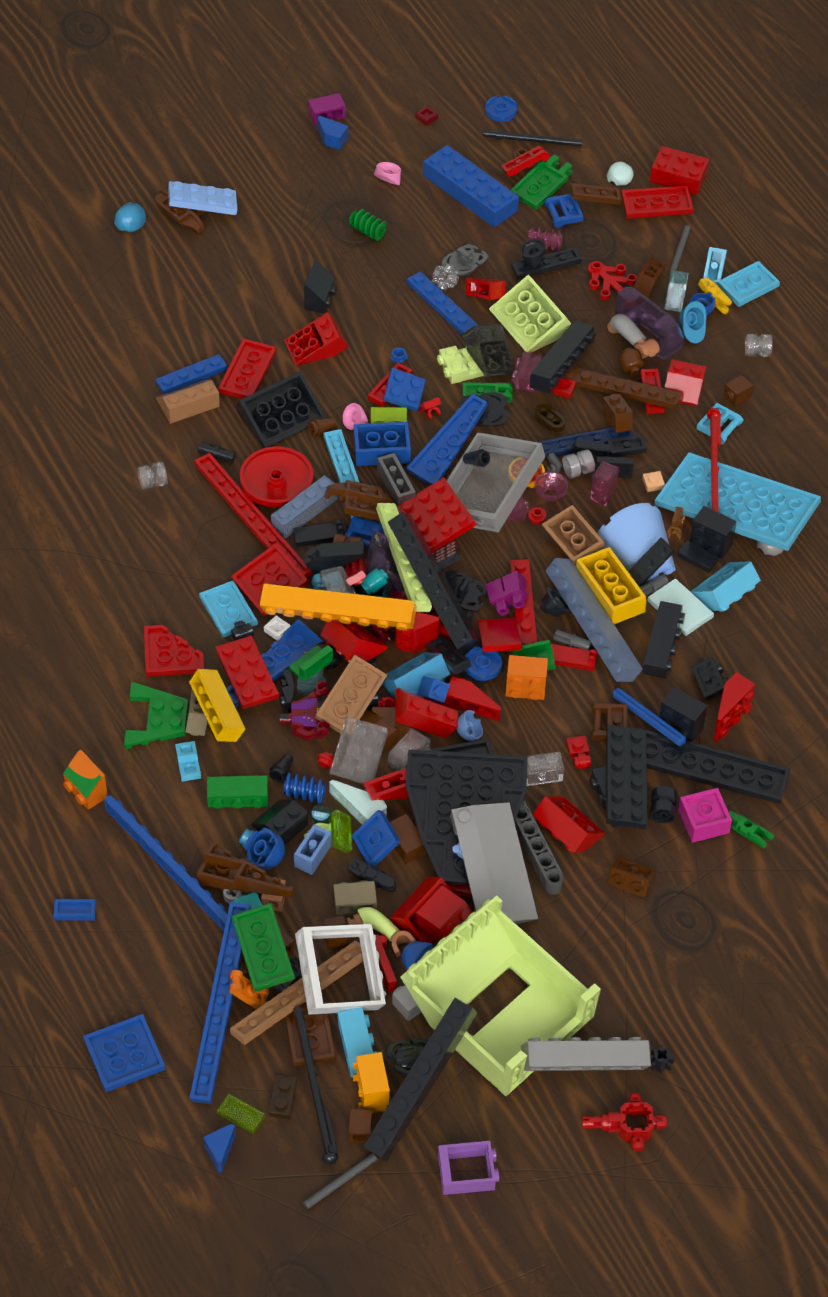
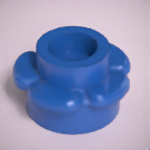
[390,347,408,364]

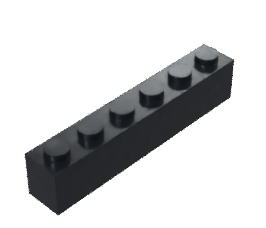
[530,320,596,394]

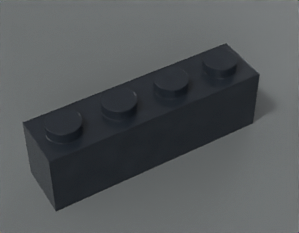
[643,601,686,678]

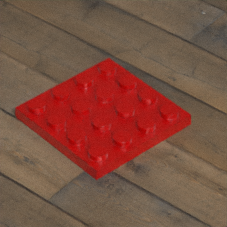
[397,477,477,553]

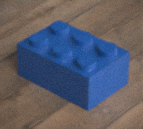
[354,422,411,466]

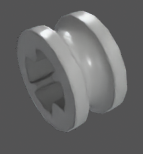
[223,889,242,904]

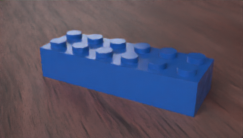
[423,145,519,227]

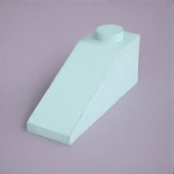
[329,780,387,825]

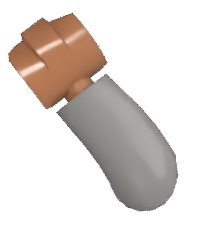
[607,314,660,359]

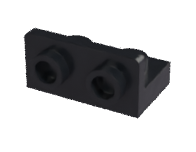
[595,457,634,478]
[691,657,728,701]

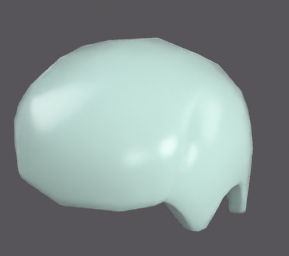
[606,162,634,186]

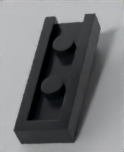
[293,520,345,547]

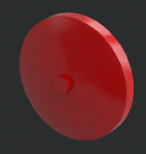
[240,446,313,507]

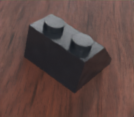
[304,261,337,314]
[251,800,308,844]

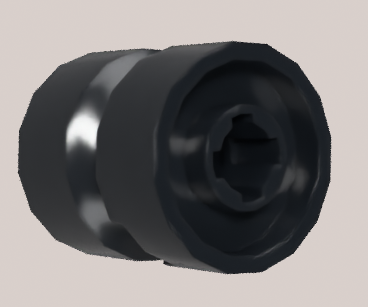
[650,786,677,823]

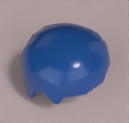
[689,293,715,316]

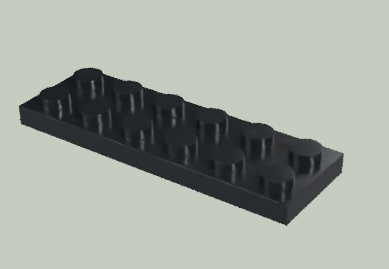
[606,725,647,829]

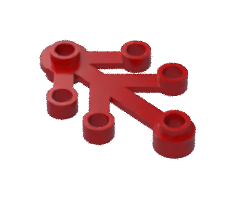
[588,261,637,307]

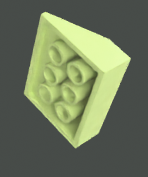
[489,275,571,354]

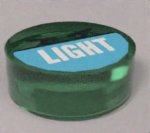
[311,805,331,824]

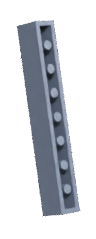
[546,558,643,682]

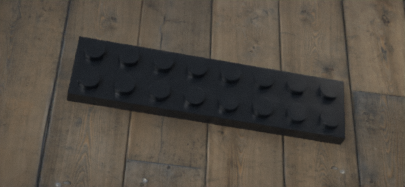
[637,728,790,804]

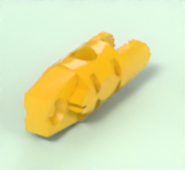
[698,278,732,315]

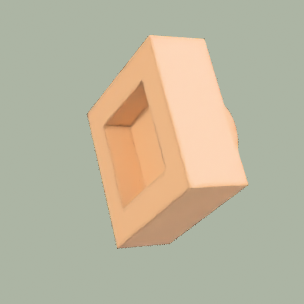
[642,471,665,492]

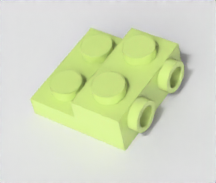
[437,346,485,384]

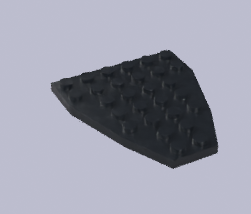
[406,749,528,886]

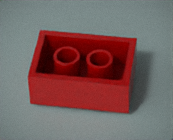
[650,146,709,195]

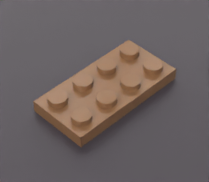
[314,654,387,738]

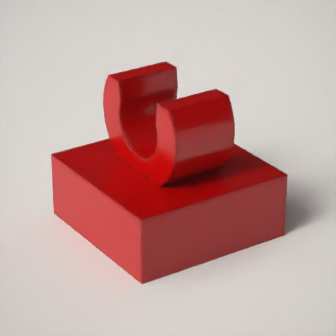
[419,397,442,419]

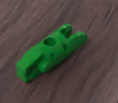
[729,811,774,849]

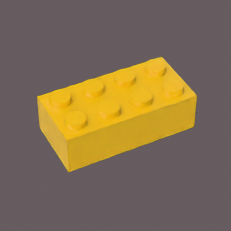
[576,547,646,624]

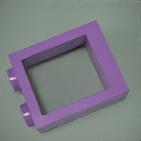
[438,1141,499,1195]

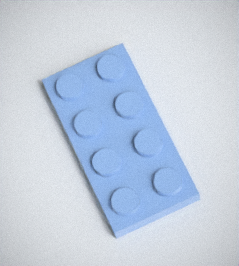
[168,181,237,215]

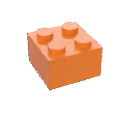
[506,655,548,700]

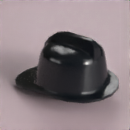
[540,587,572,617]

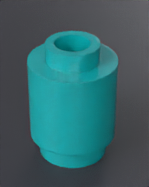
[360,568,389,595]

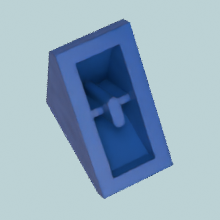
[203,1124,236,1173]

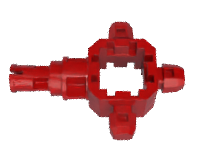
[582,1093,667,1152]

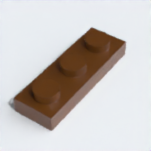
[569,183,622,205]

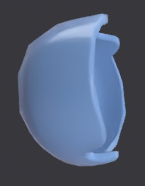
[456,710,483,742]

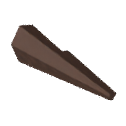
[196,842,294,897]

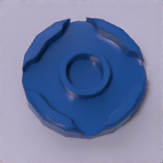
[485,96,518,122]
[465,646,502,681]

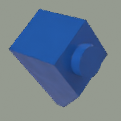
[317,116,349,150]

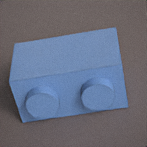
[294,824,332,875]

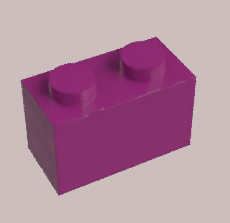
[308,93,346,125]

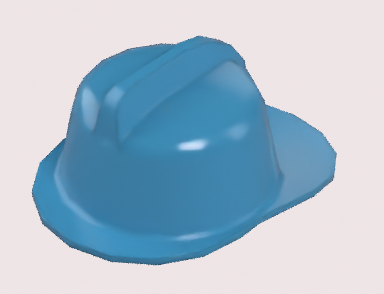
[679,301,706,343]

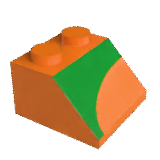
[63,750,108,810]

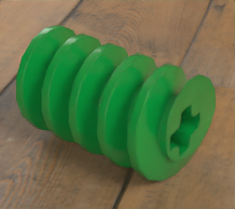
[349,209,387,241]

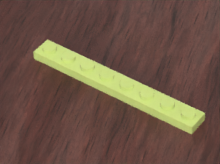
[376,503,432,612]

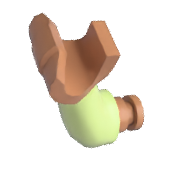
[347,907,416,957]

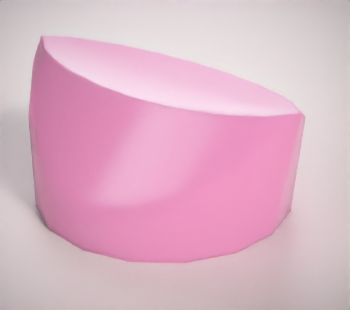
[374,162,401,185]
[343,403,369,430]

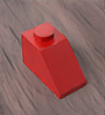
[466,278,506,300]

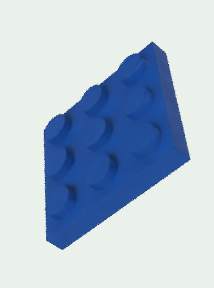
[83,1014,166,1093]

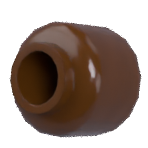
[618,348,644,375]

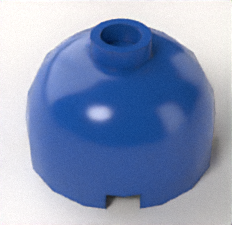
[245,828,285,870]

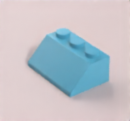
[690,561,761,612]

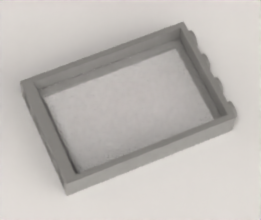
[447,432,546,532]

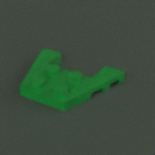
[124,682,188,749]

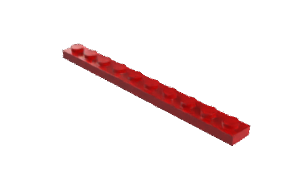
[194,452,312,578]

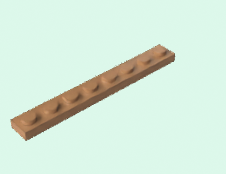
[230,940,363,1045]

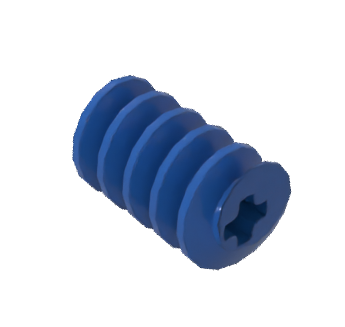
[283,772,327,804]

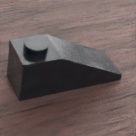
[305,541,365,575]

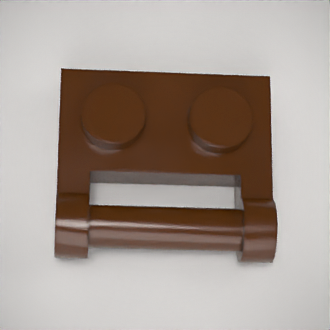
[591,703,627,742]

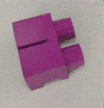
[486,571,529,616]

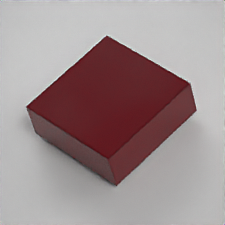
[415,106,438,126]

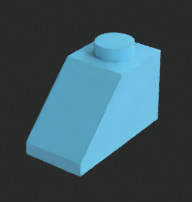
[703,247,727,284]

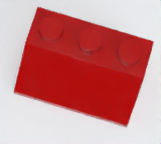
[320,620,388,662]
[395,688,458,739]
[532,796,605,853]
[390,877,452,943]

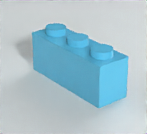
[338,1007,377,1077]

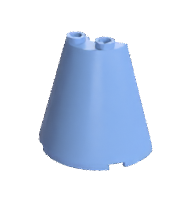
[597,503,676,581]

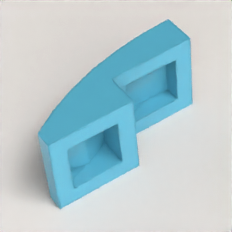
[175,741,201,782]

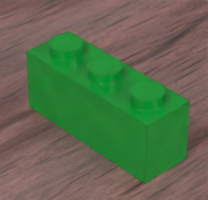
[207,776,268,809]

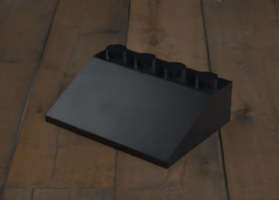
[235,371,326,448]

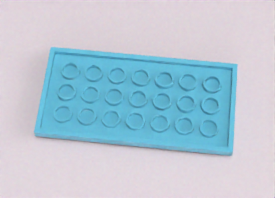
[655,453,821,551]

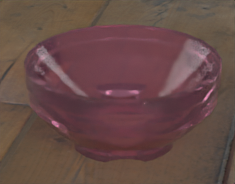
[534,472,568,501]

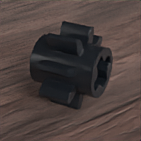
[231,620,254,641]
[650,1045,675,1074]

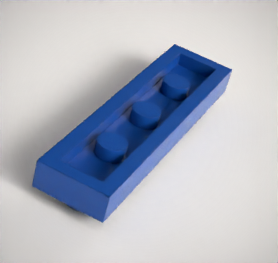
[155,354,227,394]

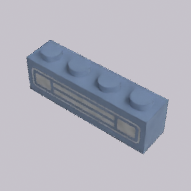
[271,475,337,539]

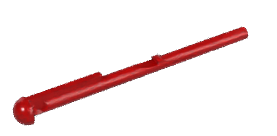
[707,408,721,512]

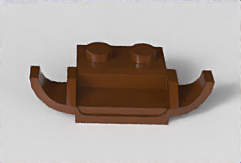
[154,189,207,234]
[325,480,395,521]

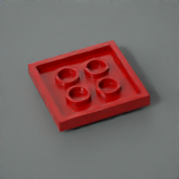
[231,543,309,616]

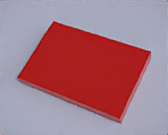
[477,618,521,652]

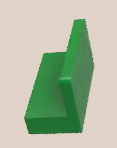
[290,645,333,682]

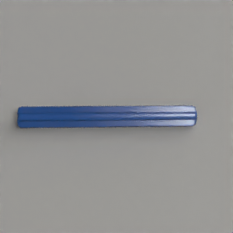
[613,688,686,746]

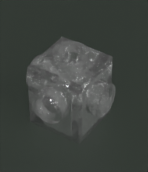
[432,264,459,290]

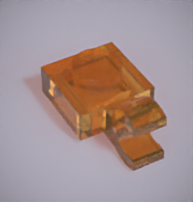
[667,506,686,540]

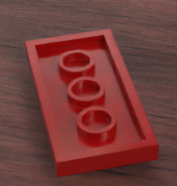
[621,185,694,219]
[218,338,277,399]
[215,635,279,710]

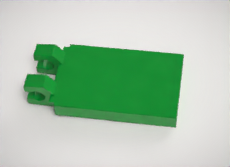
[511,155,572,210]

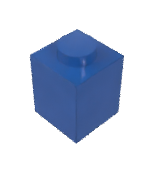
[417,676,450,703]

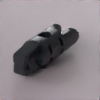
[348,858,397,893]

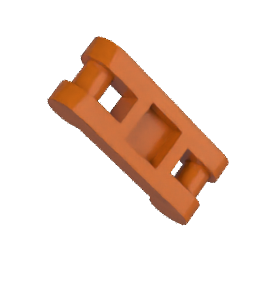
[230,970,269,1010]

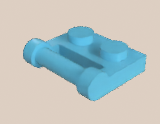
[697,403,743,444]

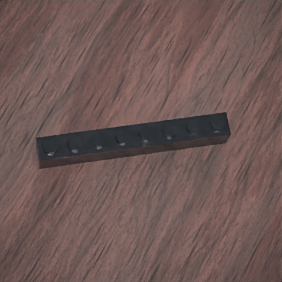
[388,512,481,652]
[363,998,477,1161]

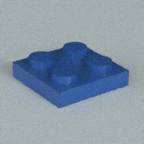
[383,368,426,412]
[351,810,401,866]

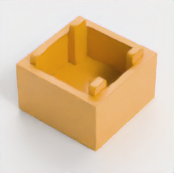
[353,1052,390,1113]

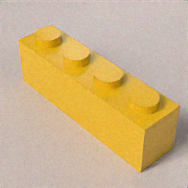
[189,669,245,742]

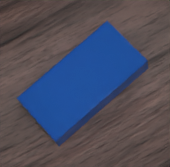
[53,899,96,921]

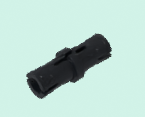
[198,441,236,463]

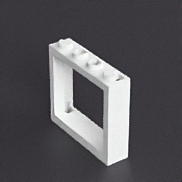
[295,924,386,1015]

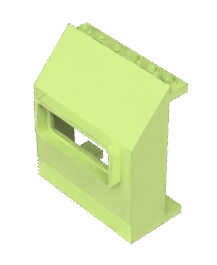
[400,895,601,1096]

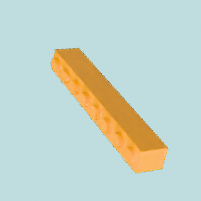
[260,584,417,630]

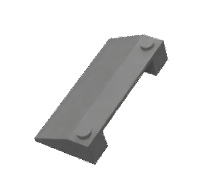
[450,802,538,924]

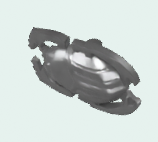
[442,244,489,276]

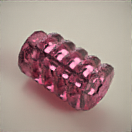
[527,226,563,251]

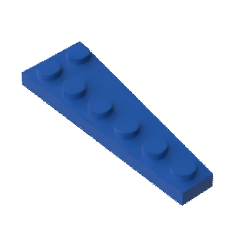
[406,394,488,486]
[226,619,324,708]

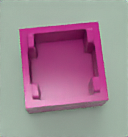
[678,788,732,843]

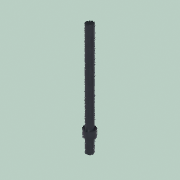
[483,130,582,147]

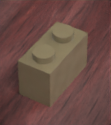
[334,881,377,916]

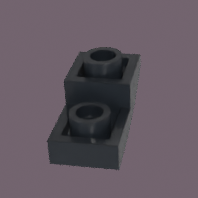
[279,669,294,713]

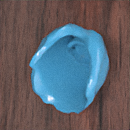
[114,202,146,232]

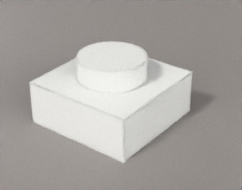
[264,615,291,641]

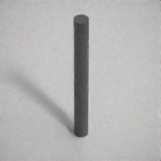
[668,225,691,277]
[303,1153,377,1210]

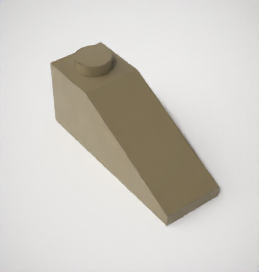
[185,689,207,736]

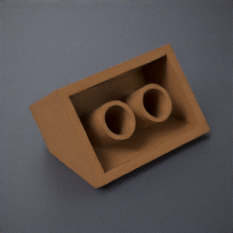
[156,380,220,424]
[542,505,605,563]

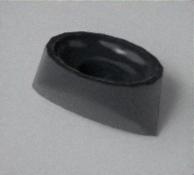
[520,239,545,269]

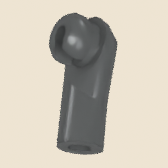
[547,453,562,476]

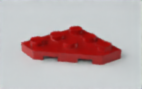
[144,625,204,677]

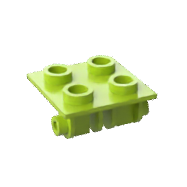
[371,407,407,423]

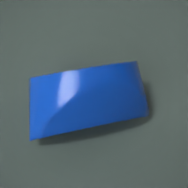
[402,941,433,970]

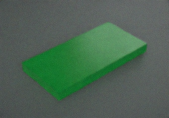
[232,903,295,992]

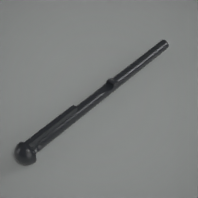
[294,1006,339,1165]

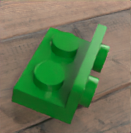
[513,640,556,671]

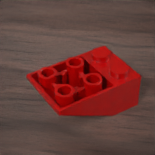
[284,312,349,366]
[714,672,755,743]

